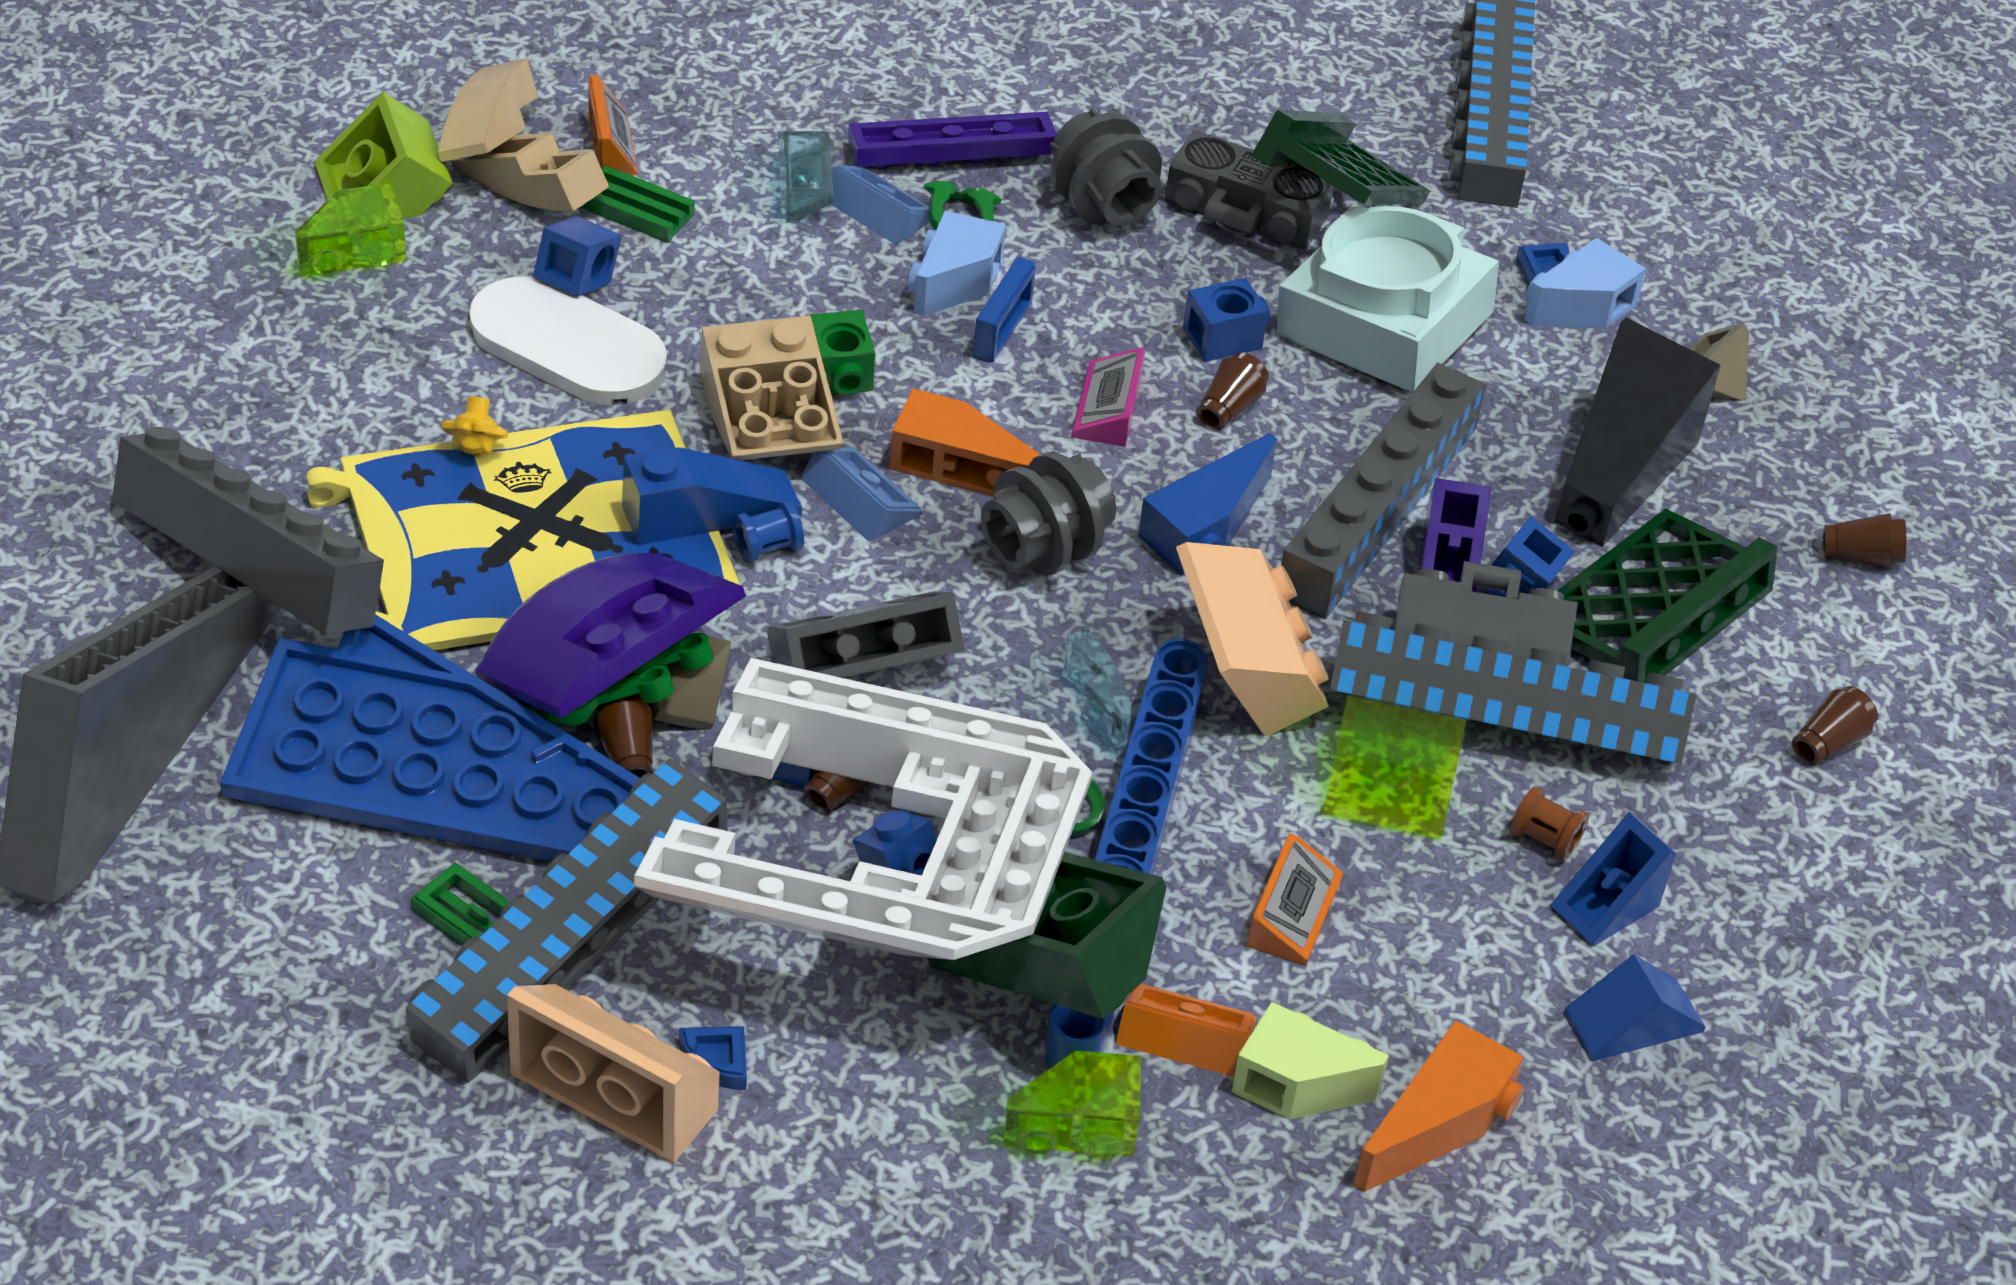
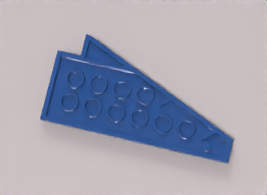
[220,614,639,862]

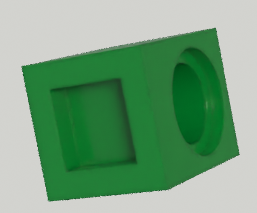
[809,310,875,395]

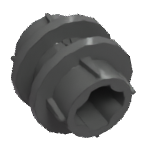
[1050,108,1163,229]
[981,451,1117,576]

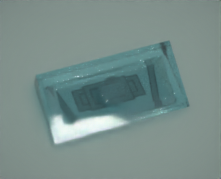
[777,131,834,223]

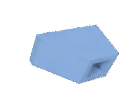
[908,211,1006,316]
[1524,238,1646,329]

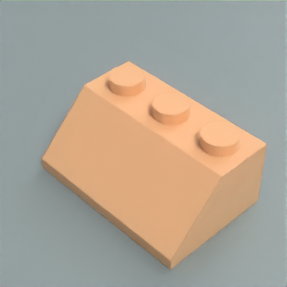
[1176,542,1329,736]
[507,984,719,1163]

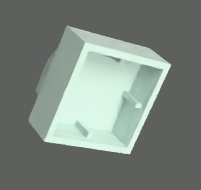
[1277,203,1499,392]

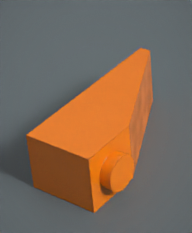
[889,388,1040,496]
[1353,1020,1525,1192]

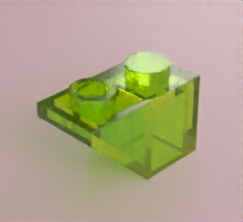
[295,183,406,278]
[1002,1051,1141,1159]

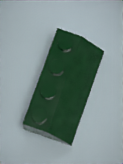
[926,852,1167,1019]

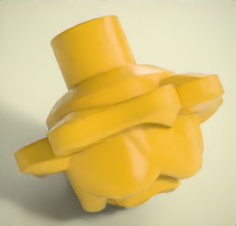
[440,396,509,455]

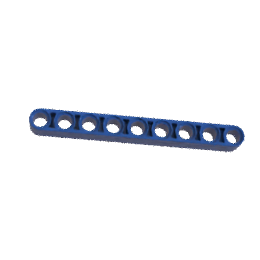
[1044,639,1208,1080]

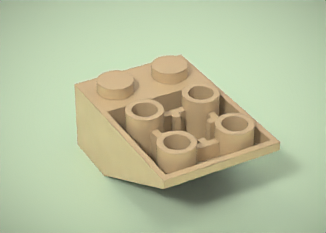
[700,315,844,460]

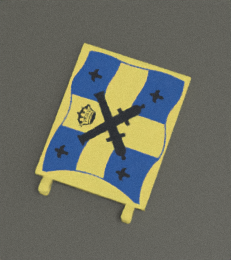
[306,409,740,650]

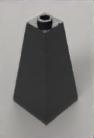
[1555,317,1721,547]

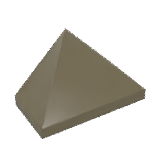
[1688,322,1749,401]
[652,633,732,730]

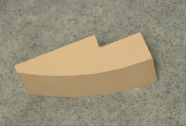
[438,58,539,162]
[452,133,609,211]

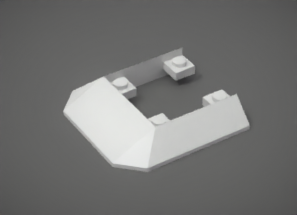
[634,658,1092,960]

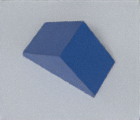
[1550,812,1676,946]
[1564,954,1706,1061]

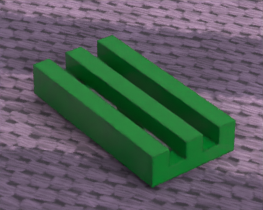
[580,165,695,243]
[410,862,510,946]

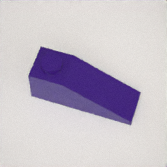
[1419,478,1492,592]

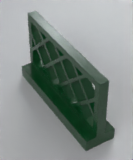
[1251,109,1431,205]
[1557,508,1777,683]

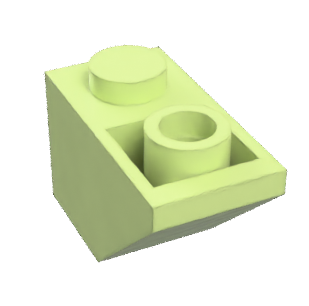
[1231,1002,1389,1119]

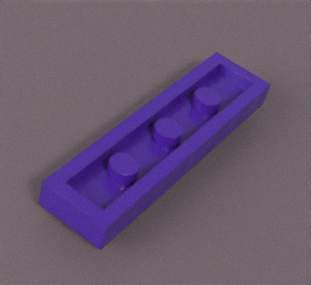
[848,111,1057,169]

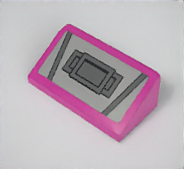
[1072,348,1145,447]

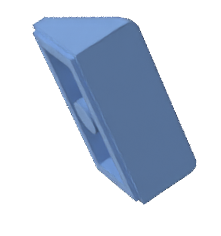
[825,165,929,245]
[801,447,923,541]

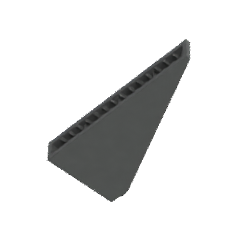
[0,566,281,904]

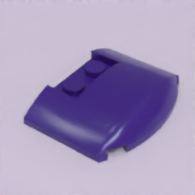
[475,553,746,718]

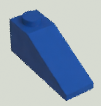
[1138,433,1277,576]
[622,447,802,545]

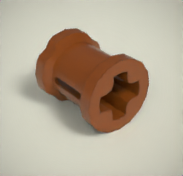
[1510,786,1590,862]

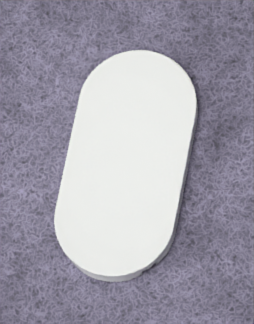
[469,276,667,405]

